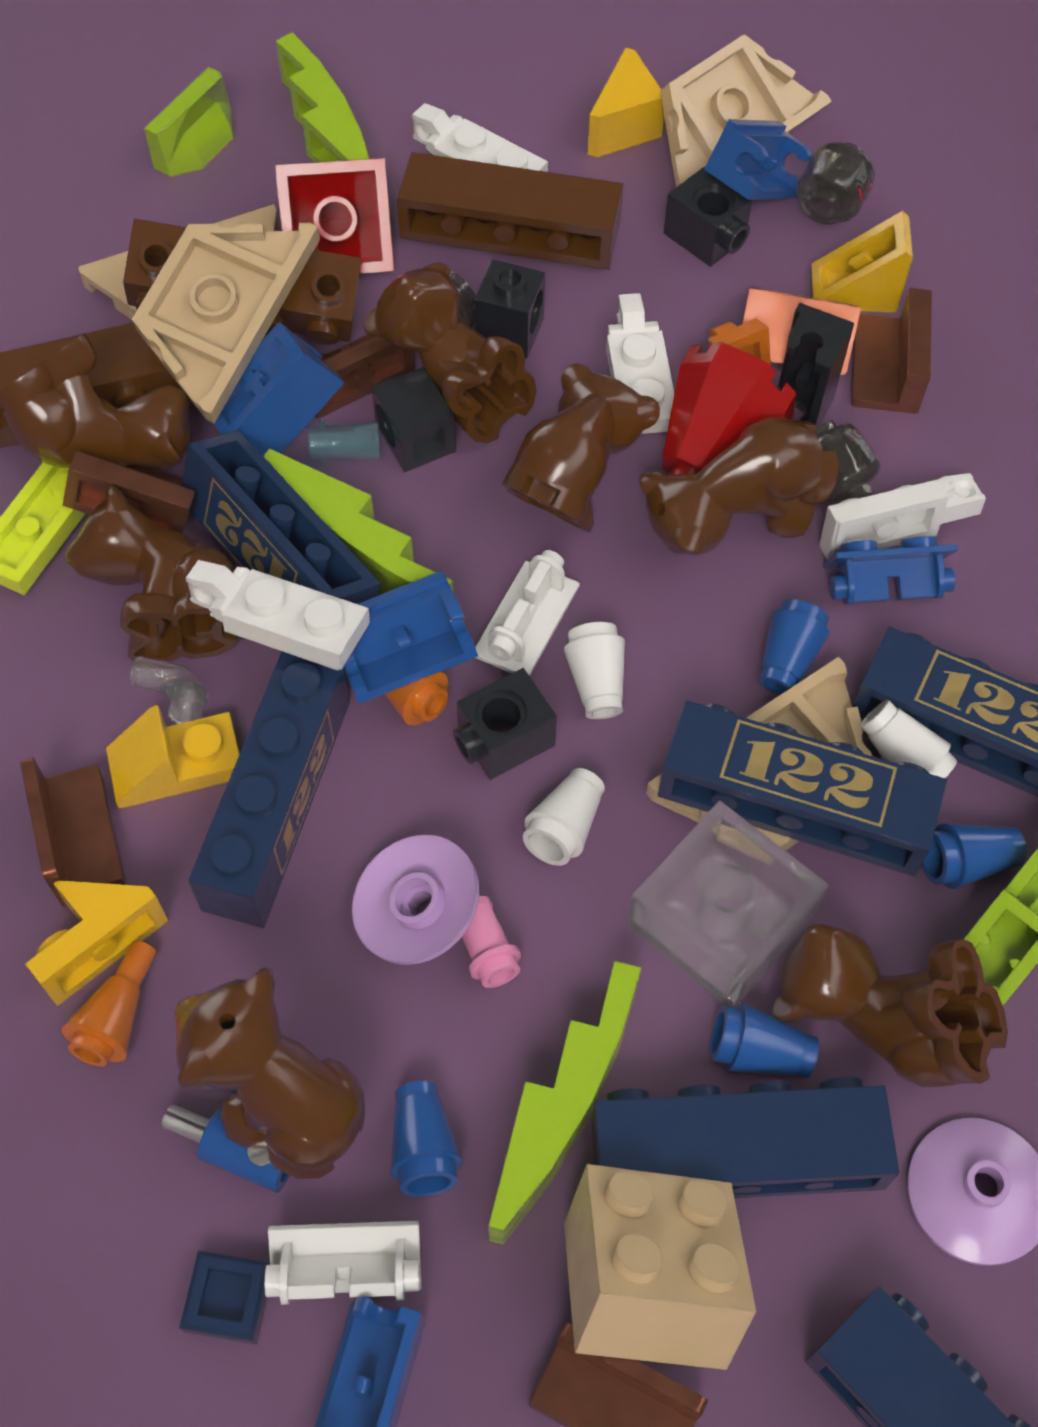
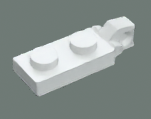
[412,103,548,172]
[606,293,674,434]
[819,473,986,560]
[186,560,370,671]

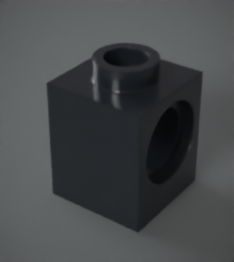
[663,167,752,267]
[474,259,545,359]
[371,367,456,473]
[453,667,557,780]

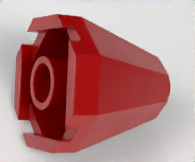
[662,342,796,475]

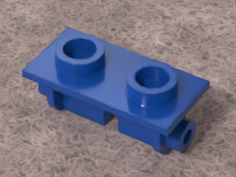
[823,536,958,605]

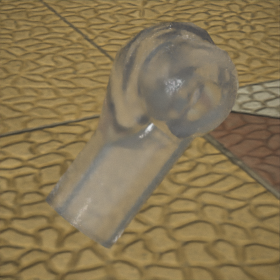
[130,656,208,723]

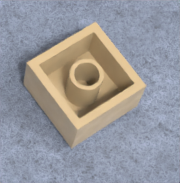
[564,1164,756,1370]

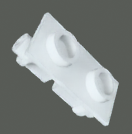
[475,550,580,676]
[265,1221,422,1305]

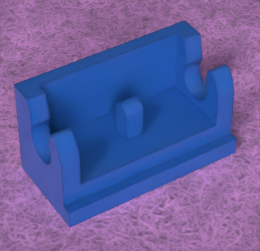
[704,119,813,200]
[214,322,345,456]
[344,570,478,704]
[315,1296,425,1427]

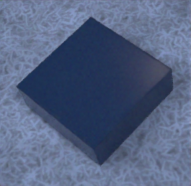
[179,1251,270,1345]

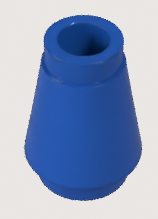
[758,599,830,695]
[922,823,1027,889]
[709,1002,819,1078]
[390,1081,463,1197]

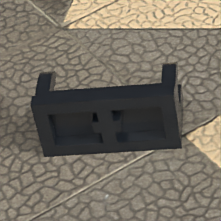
[778,303,855,434]

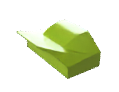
[144,67,234,177]

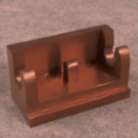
[315,334,415,419]

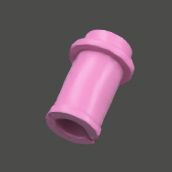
[462,896,521,988]

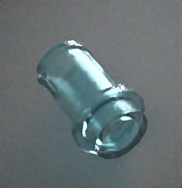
[308,420,380,466]

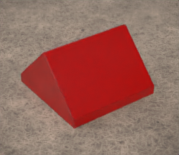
[275,158,394,274]

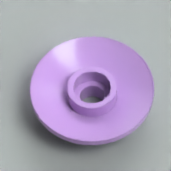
[352,835,479,965]
[906,1118,1038,1266]

